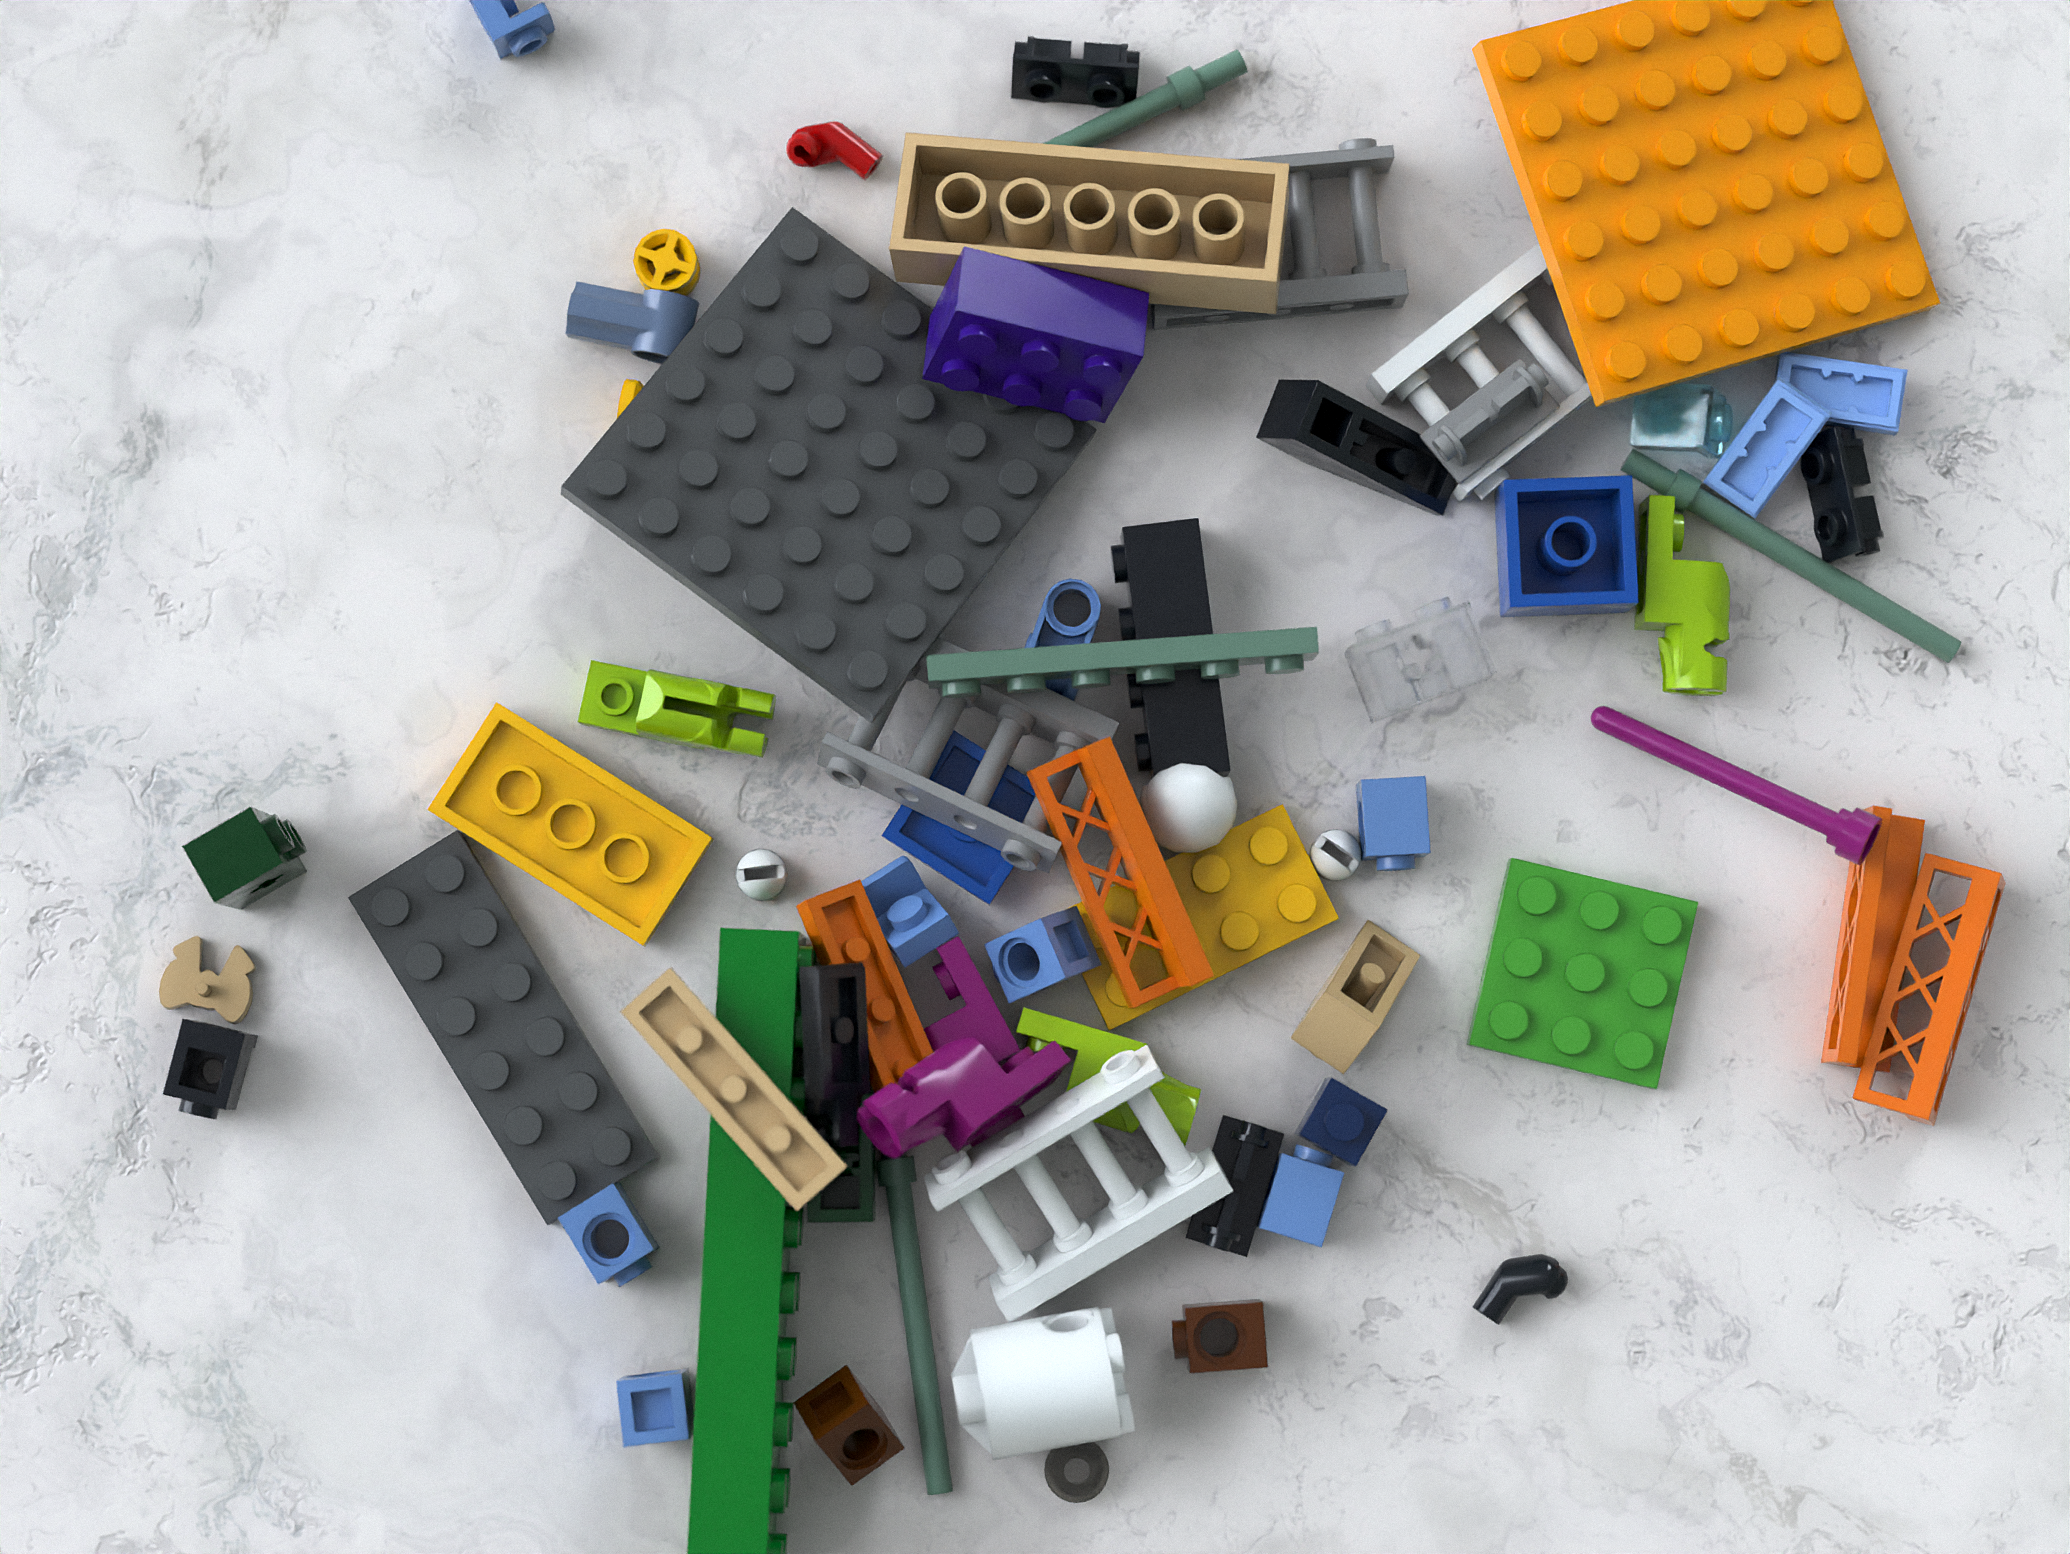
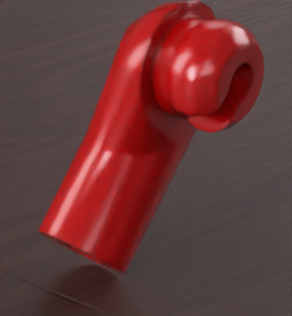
[786,121,883,180]

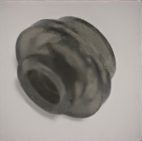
[1044,1442,1109,1503]

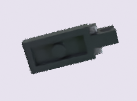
[800,963,871,1148]

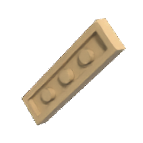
[620,967,848,1211]

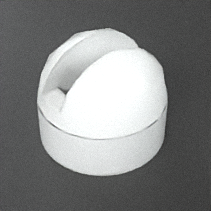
[1309,829,1362,881]
[736,849,788,901]

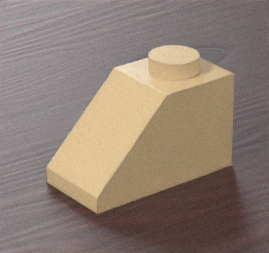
[1290,920,1421,1074]

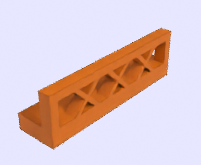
[1026,736,1214,1009]
[1821,806,1925,1073]
[1852,853,2006,1126]
[796,879,933,1093]

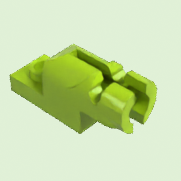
[1634,495,1730,696]
[577,660,776,758]
[1016,1007,1201,1146]

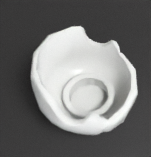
[1140,763,1238,853]

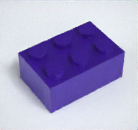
[922,246,1149,423]

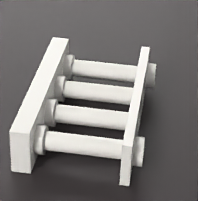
[1366,243,1592,503]
[924,1045,1233,1323]

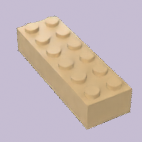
[889,132,1290,314]

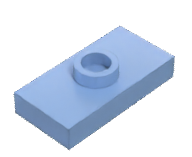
[1774,352,1907,436]
[1703,377,1831,518]

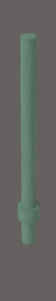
[1042,50,1248,148]
[1620,448,1961,663]
[875,1151,953,1495]

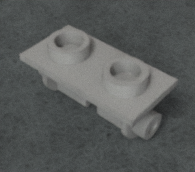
[1420,359,1560,485]

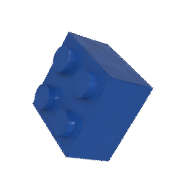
[1494,475,1639,617]

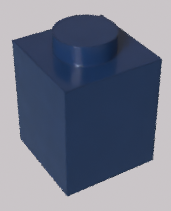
[1294,1077,1388,1167]

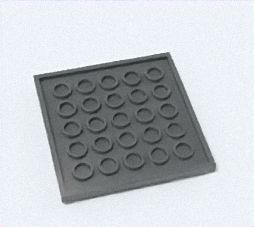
[561,207,1097,724]

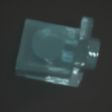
[1629,384,1733,459]

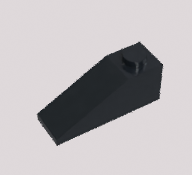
[1256,379,1456,516]

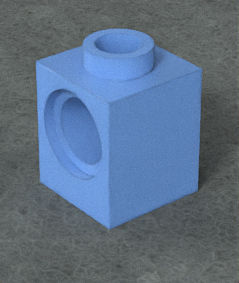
[1356,776,1431,871]
[984,906,1101,1003]
[1256,1144,1344,1247]
[558,1182,660,1287]
[616,1368,694,1447]

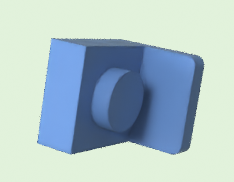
[469,0,555,59]
[861,856,959,968]

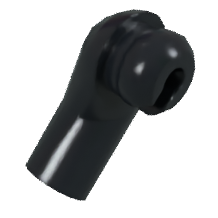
[1472,1254,1568,1325]

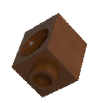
[1171,1299,1268,1373]
[793,1364,905,1486]

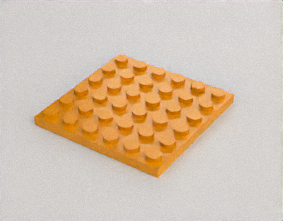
[1472,0,1940,408]

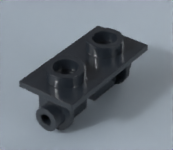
[1011,36,1140,108]
[1800,426,1884,563]
[1185,1115,1284,1257]

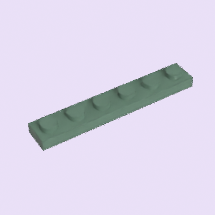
[926,627,1319,698]

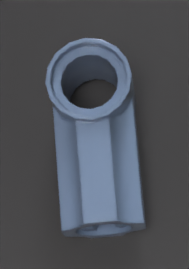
[566,281,699,364]

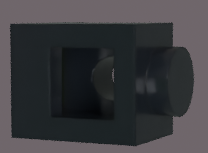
[163,1019,258,1119]

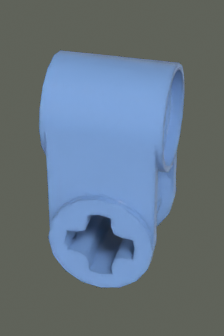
[1024,578,1101,701]

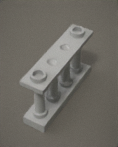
[1151,138,1409,330]
[817,637,1119,874]

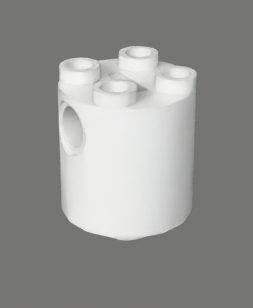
[951,1307,1135,1460]

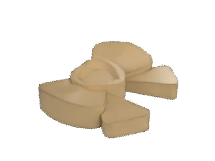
[159,936,256,1025]

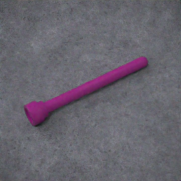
[1591,706,1882,865]

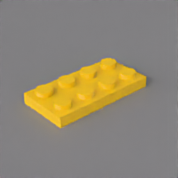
[427,702,714,947]
[1067,804,1339,1031]

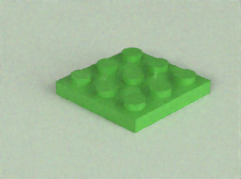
[1466,858,1698,1089]

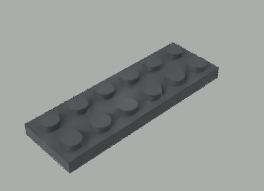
[348,830,660,1225]

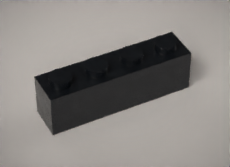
[1110,518,1231,779]

